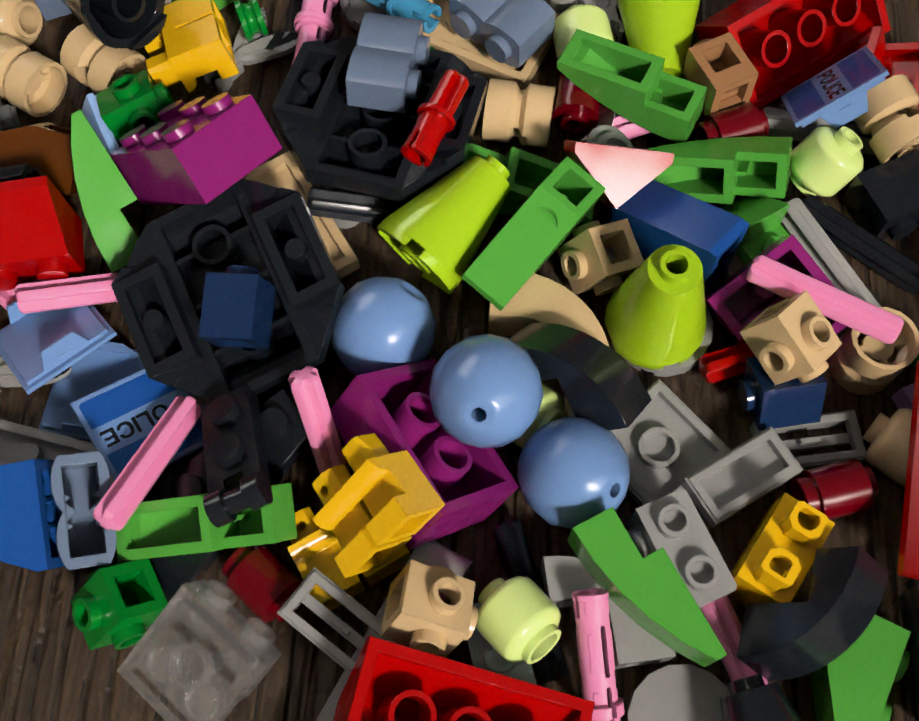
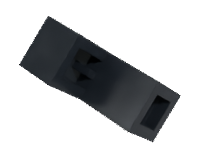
[510,323,652,430]
[737,546,889,681]

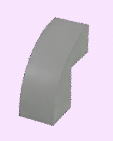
[540,556,676,669]

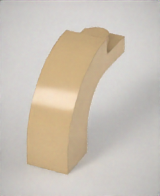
[488,274,609,417]

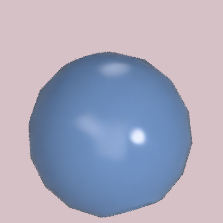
[331,276,436,375]
[429,334,543,449]
[517,416,631,529]

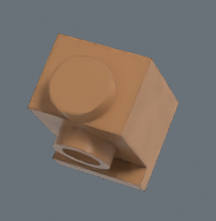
[683,32,759,116]

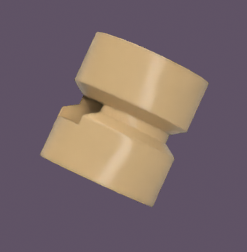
[60,24,150,94]
[0,35,68,117]
[854,74,919,164]
[482,78,556,148]
[828,307,919,395]

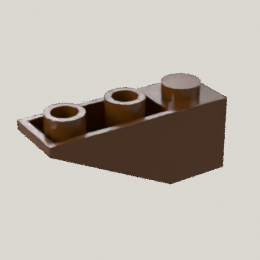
[0,122,78,199]

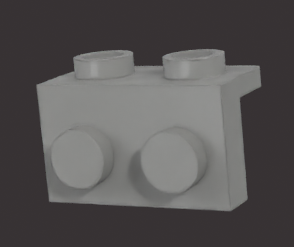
[626,488,737,609]

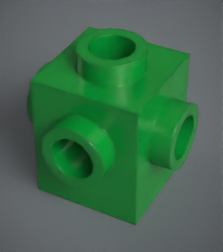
[95,69,175,146]
[70,559,169,650]

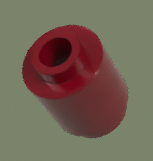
[552,74,601,135]
[694,102,769,140]
[790,458,878,520]
[222,545,302,623]

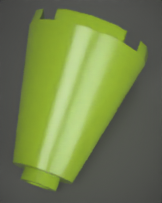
[616,0,700,78]
[377,155,511,295]
[604,244,707,370]

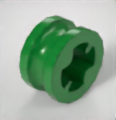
[234,0,269,42]

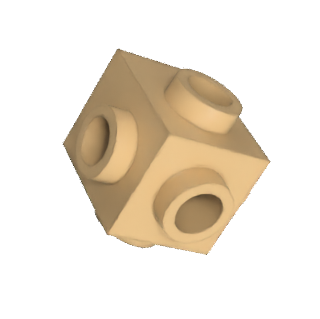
[557,219,644,297]
[739,290,842,385]
[380,560,478,658]

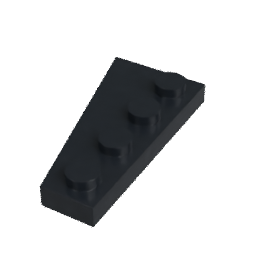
[142,389,310,608]

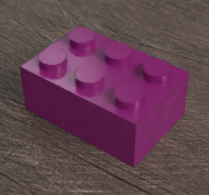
[110,92,282,205]
[330,358,519,550]

